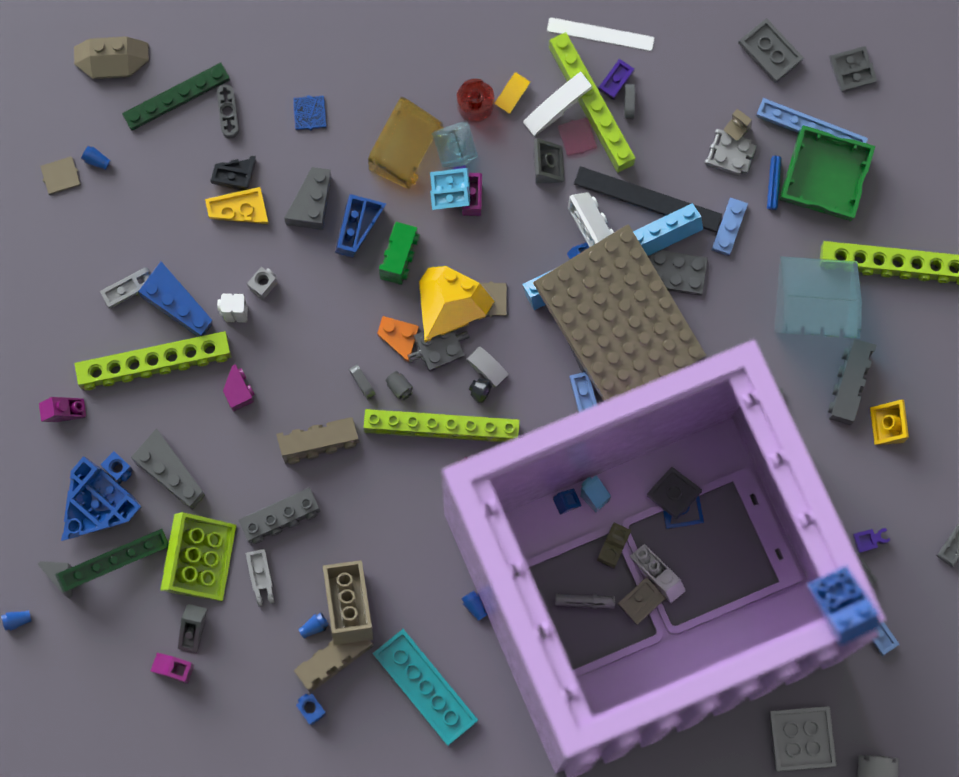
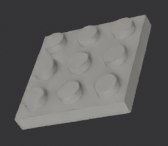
[769,706,836,772]

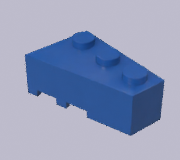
[335,194,386,258]

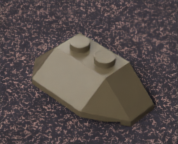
[74,36,149,79]

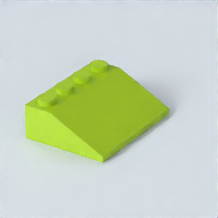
[160,512,236,601]

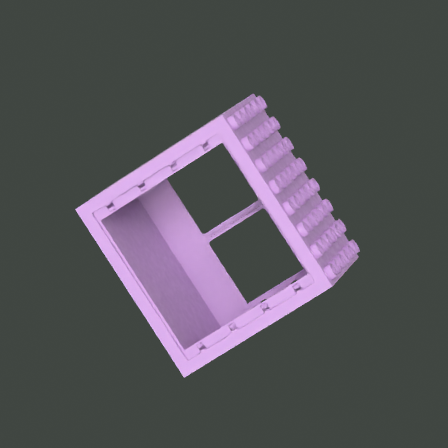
[442,339,886,777]

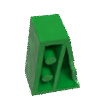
[379,221,420,285]

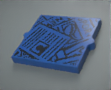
[293,95,326,130]

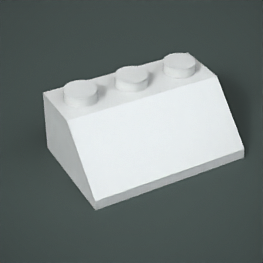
[568,192,614,247]

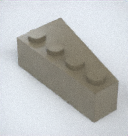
[276,417,359,465]

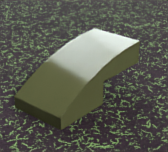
[597,522,631,568]

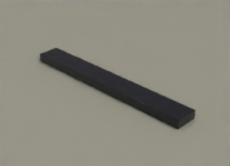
[574,166,722,233]

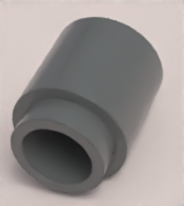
[385,371,413,400]

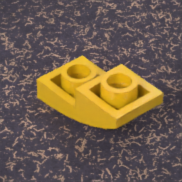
[494,72,530,114]

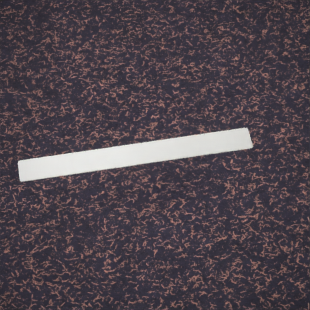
[547,18,654,51]

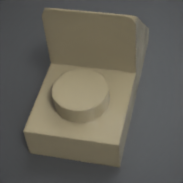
[724,109,752,141]

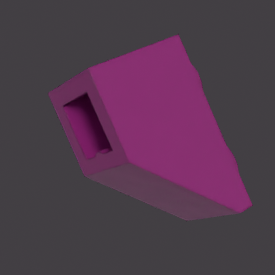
[223,364,255,412]
[39,397,86,422]
[150,653,195,684]

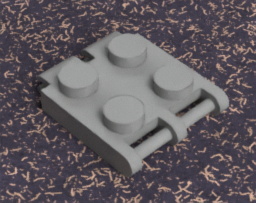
[704,129,757,176]

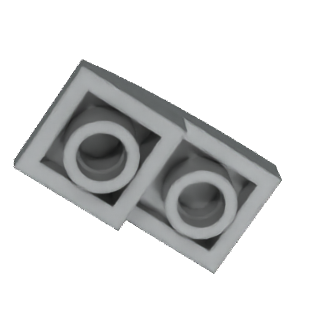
[466,347,509,387]

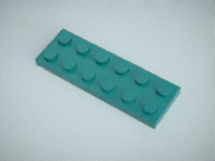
[373,629,478,746]

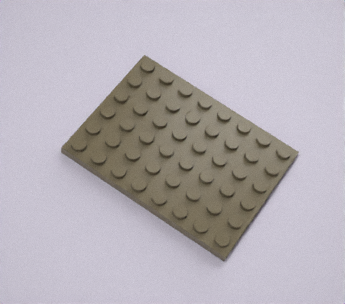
[533,224,706,402]

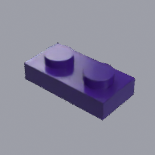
[598,59,634,100]

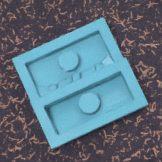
[430,168,470,210]

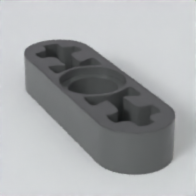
[217,85,239,138]

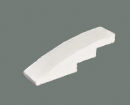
[523,72,592,137]

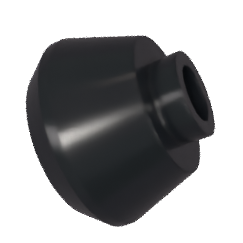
[469,378,493,404]

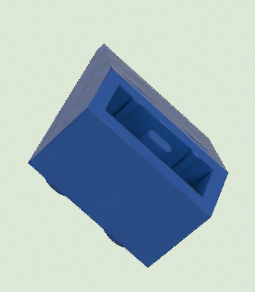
[808,566,880,646]

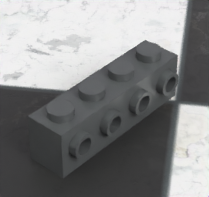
[239,487,320,544]

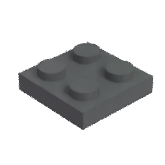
[647,467,702,519]

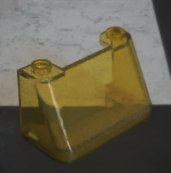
[368,97,444,189]

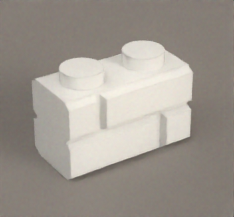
[217,293,248,322]

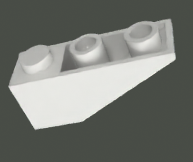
[630,544,686,603]

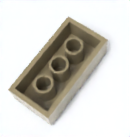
[323,560,373,645]

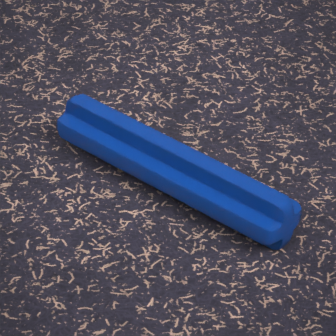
[767,156,782,210]

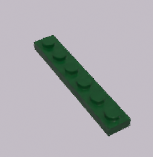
[122,62,230,131]
[55,529,169,592]

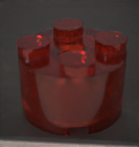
[457,79,494,122]

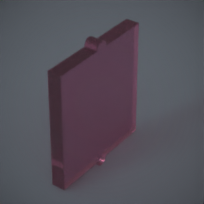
[558,117,597,156]

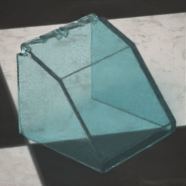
[775,256,862,338]

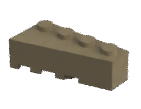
[293,640,373,693]

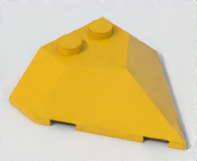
[419,266,495,342]

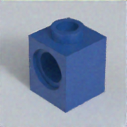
[101,451,133,484]
[296,693,327,726]

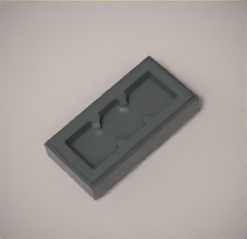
[936,524,959,567]

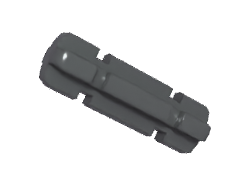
[854,550,877,586]

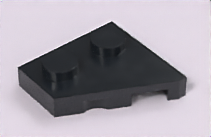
[211,156,256,190]

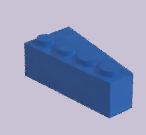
[138,261,212,337]

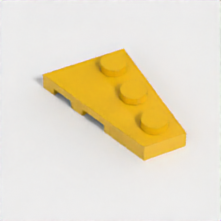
[205,187,269,224]

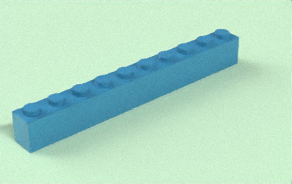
[523,203,703,310]

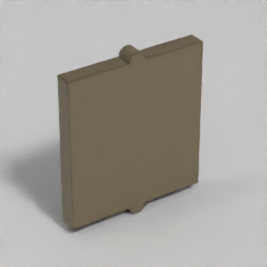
[40,156,81,195]
[480,281,507,318]

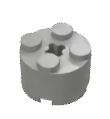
[857,755,899,777]

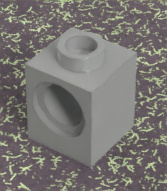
[247,267,277,300]

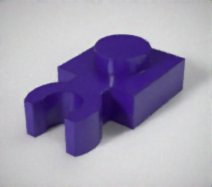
[853,528,890,553]

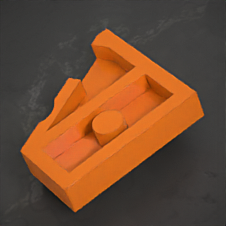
[377,316,419,362]

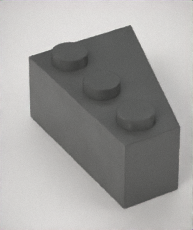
[284,167,332,230]

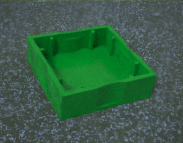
[779,125,875,221]

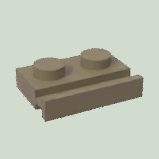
[617,577,666,625]

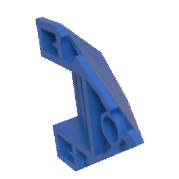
[61,456,141,541]

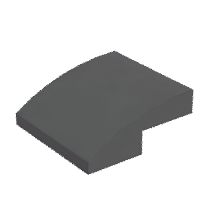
[829,46,877,91]

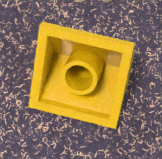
[870,399,909,445]

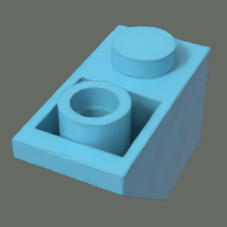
[580,475,611,513]

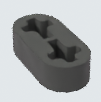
[624,84,635,119]
[349,364,376,399]

